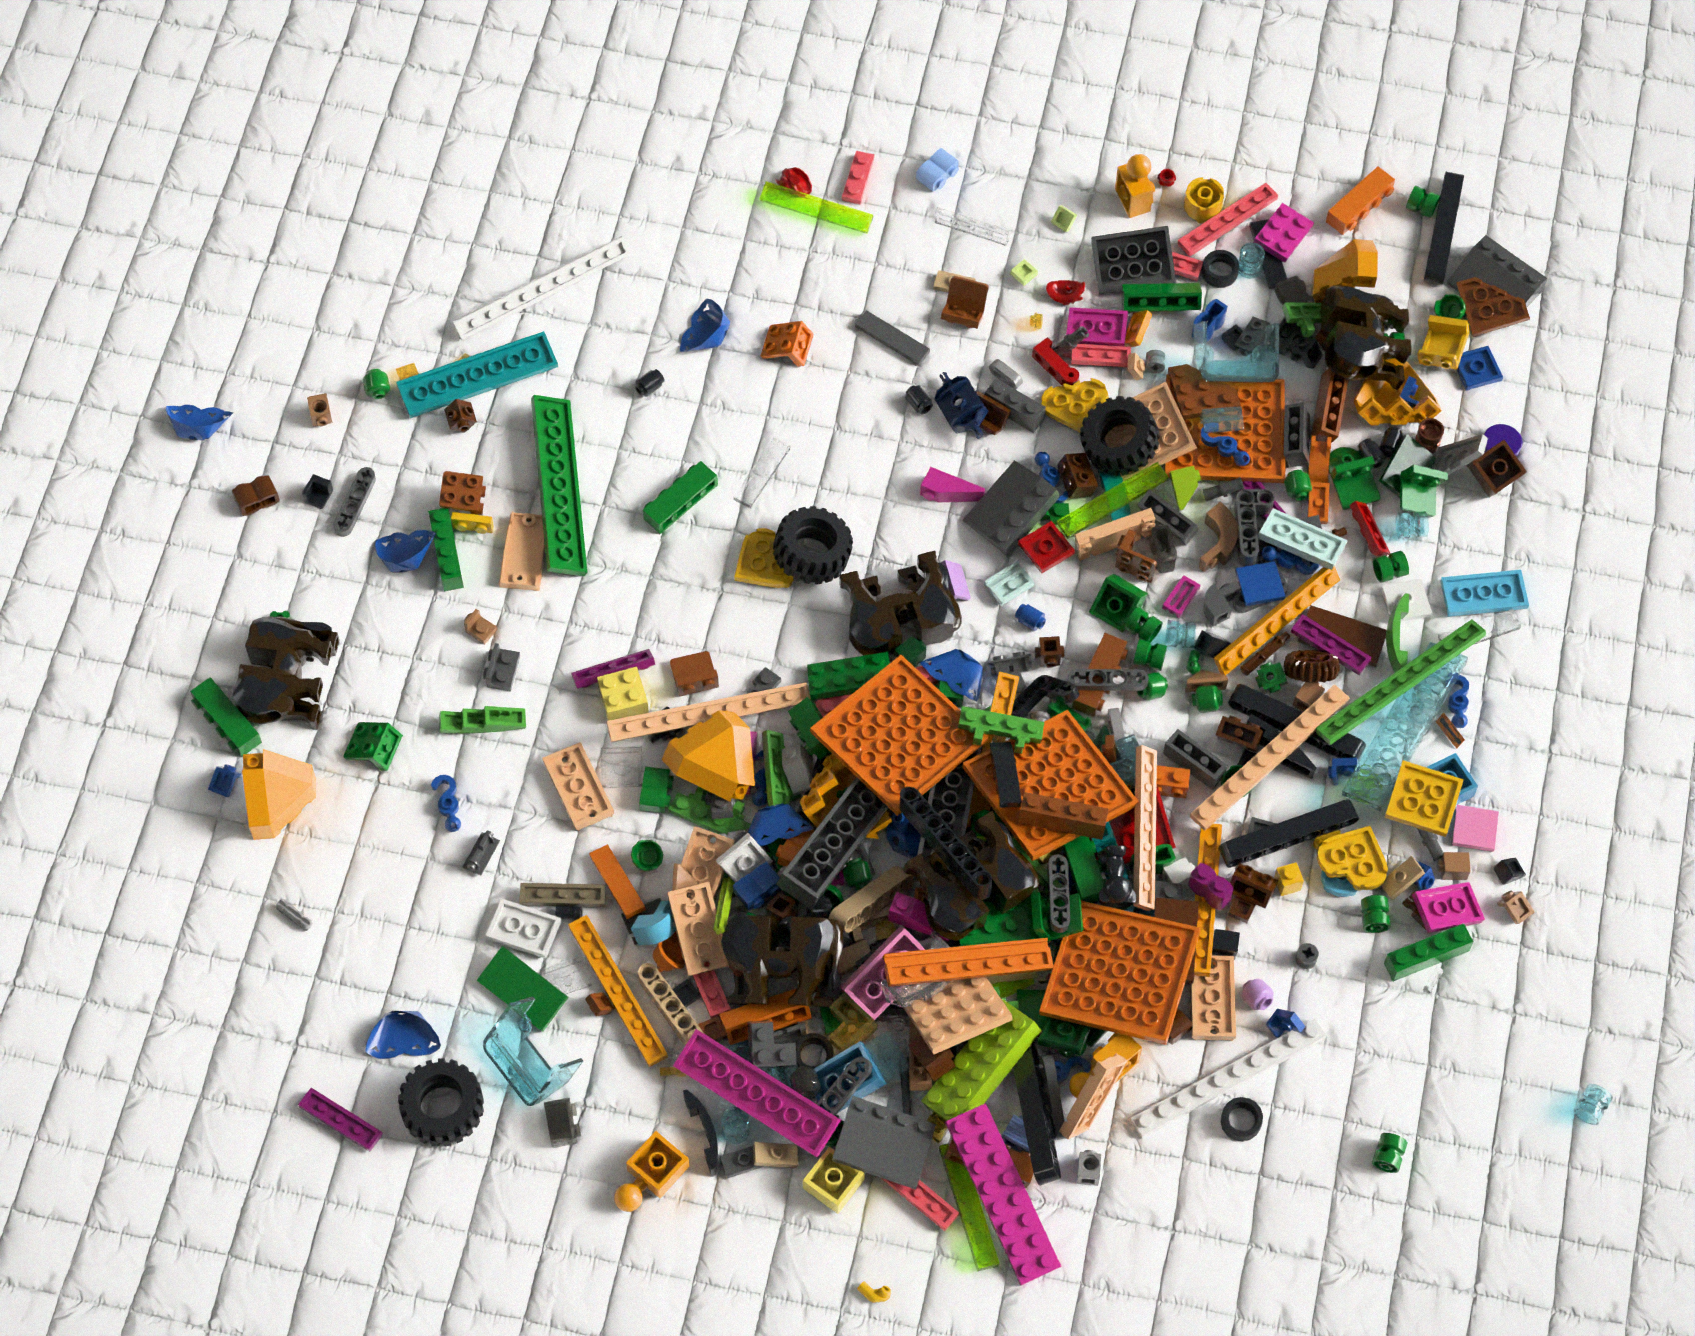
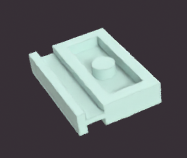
[984,561,1035,606]

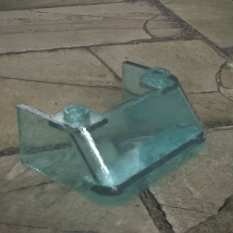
[1194,321,1279,383]
[483,996,584,1106]

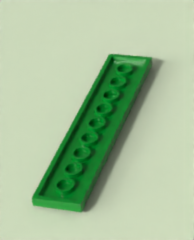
[531,395,588,576]

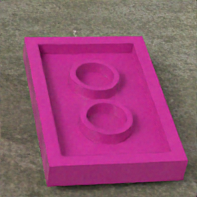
[1253,202,1314,263]
[1066,307,1128,346]
[1412,882,1485,933]

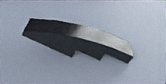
[1247,714,1317,779]
[990,742,1022,808]

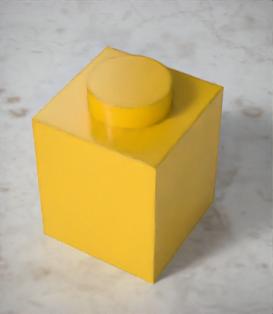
[1274,862,1304,896]

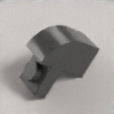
[1203,581,1240,627]

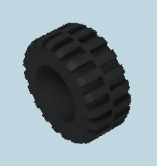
[1080,396,1160,476]
[773,506,853,585]
[398,1058,484,1147]

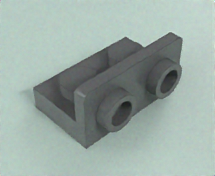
[483,643,521,692]

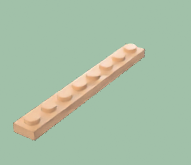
[1133,745,1157,911]

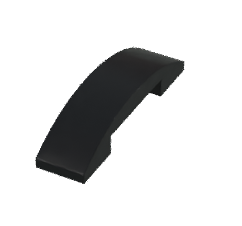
[683,1089,718,1177]

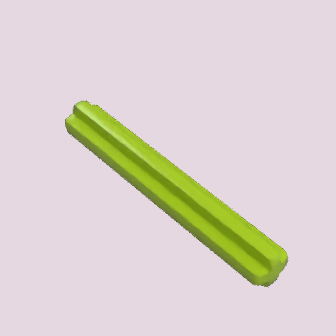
[713,876,735,935]

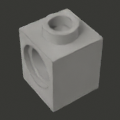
[1076,1150,1102,1186]

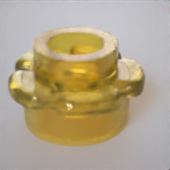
[1030,312,1043,331]

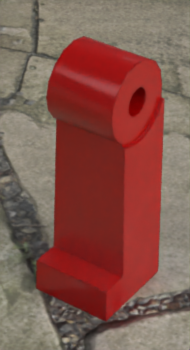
[1032,337,1080,386]

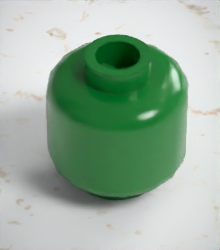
[363,369,390,400]
[1284,470,1312,501]
[1137,672,1168,701]
[1192,685,1223,713]
[842,858,873,890]

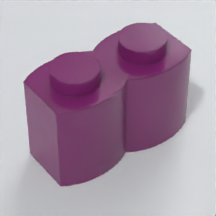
[1188,863,1233,910]

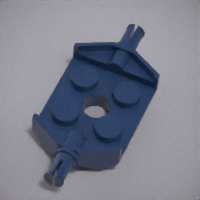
[934,372,988,439]

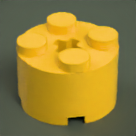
[1184,177,1224,224]

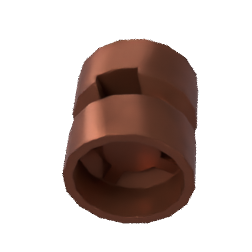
[1415,418,1444,454]

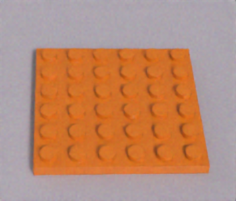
[1165,374,1286,483]
[810,655,988,816]
[962,710,1139,861]
[1039,901,1200,1045]

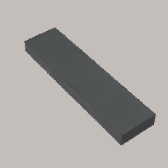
[855,310,930,366]

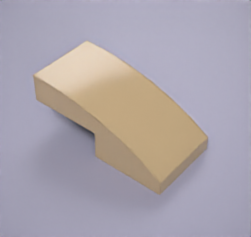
[838,940,871,976]

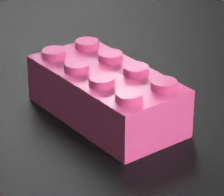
[841,927,925,1021]

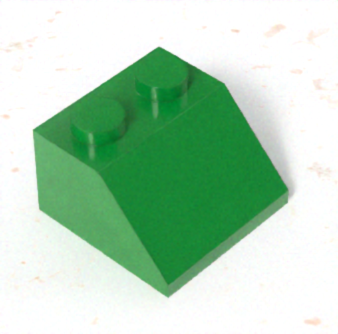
[1089,573,1148,632]

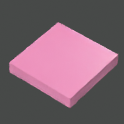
[1452,805,1499,852]

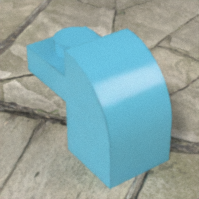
[631,901,676,946]

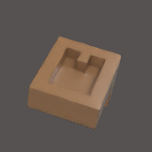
[464,609,497,645]
[1497,890,1535,924]

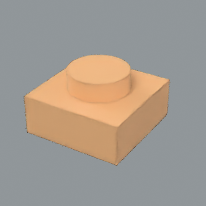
[1127,352,1145,380]

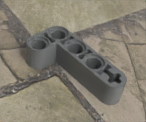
[1234,489,1275,567]

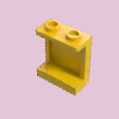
[1417,315,1469,370]

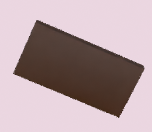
[1298,605,1386,667]
[1154,897,1199,984]

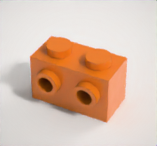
[1156,765,1190,799]

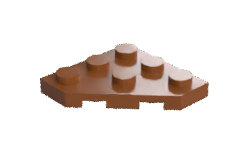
[1456,277,1530,337]
[1168,364,1241,420]

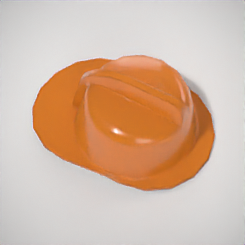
[652,931,685,972]

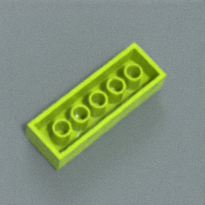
[921,999,1041,1122]

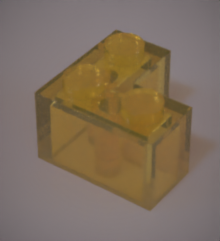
[829,992,878,1053]

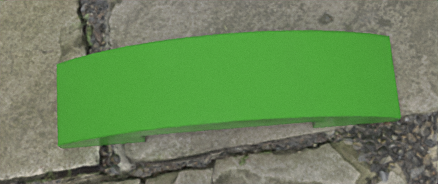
[1386,593,1409,673]

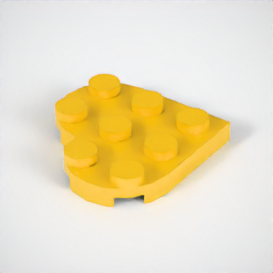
[1041,378,1109,433]
[734,528,795,588]
[1317,826,1388,891]

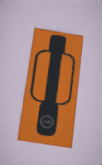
[1435,712,1465,749]

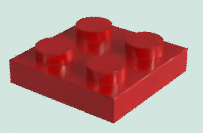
[1018,521,1075,574]

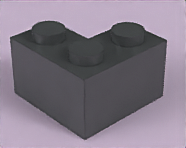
[748,1020,796,1067]

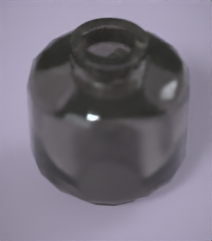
[790,1066,821,1100]

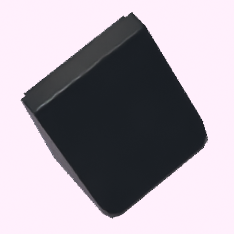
[1494,857,1526,885]

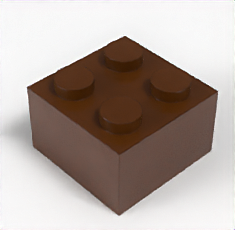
[1466,440,1527,498]

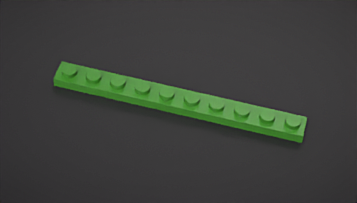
[1316,619,1486,745]

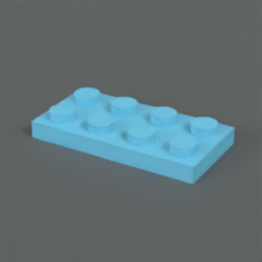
[1440,570,1529,617]

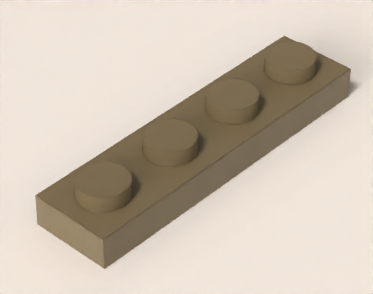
[519,883,606,907]

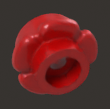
[1157,169,1176,187]

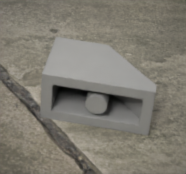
[782,743,813,796]

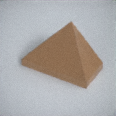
[1185,669,1228,693]
[672,863,699,898]

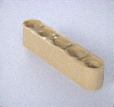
[829,865,915,933]
[638,963,703,1046]

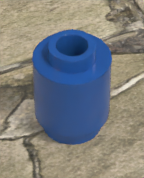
[1015,604,1046,631]

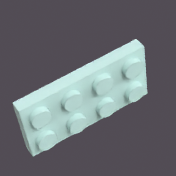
[1258,508,1347,570]

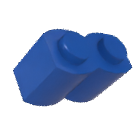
[1191,299,1228,344]
[733,862,781,910]

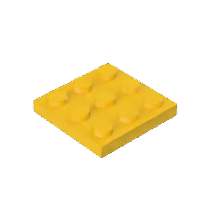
[1384,760,1464,837]

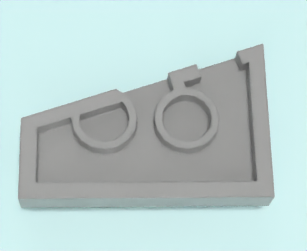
[1432,434,1488,475]

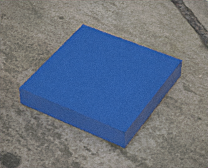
[1456,345,1503,391]
[1235,561,1285,607]

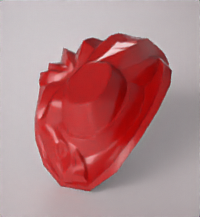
[775,167,812,198]
[1046,280,1085,305]

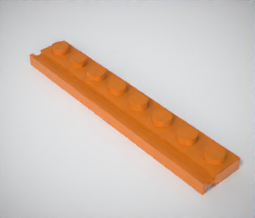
[882,938,1054,987]

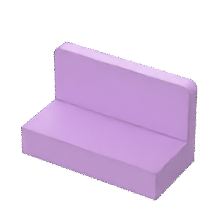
[941,560,971,601]

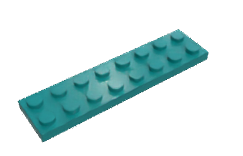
[396,331,558,418]

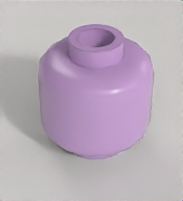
[1242,978,1274,1010]

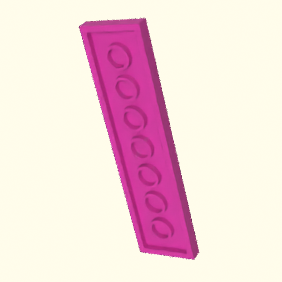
[673,1029,841,1158]
[945,1103,1062,1286]

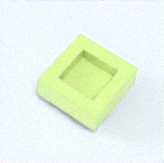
[1051,205,1077,232]
[1010,259,1038,286]

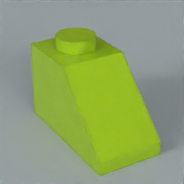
[1169,466,1201,511]

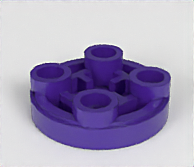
[1484,424,1523,456]

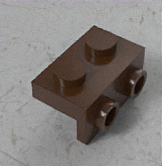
[976,391,1011,435]

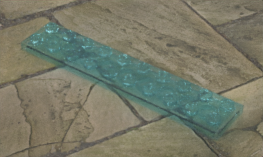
[1342,642,1468,812]

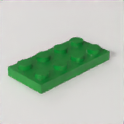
[807,652,890,700]

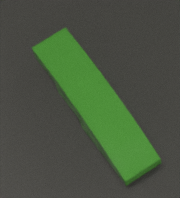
[439,706,526,734]

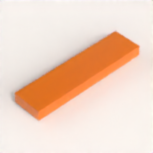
[589,844,646,919]

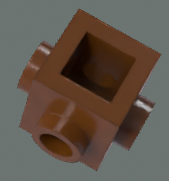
[444,399,477,433]
[1034,636,1064,668]
[766,891,798,924]

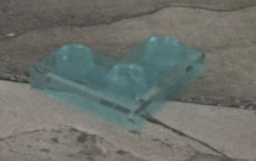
[1110,734,1139,783]

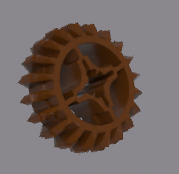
[1283,650,1340,683]

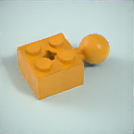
[1115,154,1155,218]
[1069,1033,1142,1098]
[614,1131,690,1212]

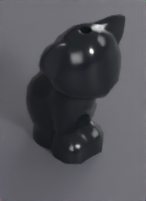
[1097,845,1136,903]
[777,895,832,945]

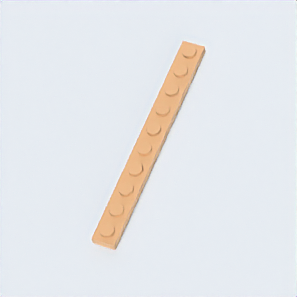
[606,682,811,743]
[1190,684,1350,831]

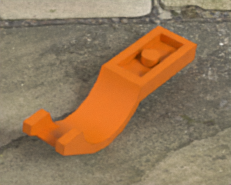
[1307,436,1332,524]

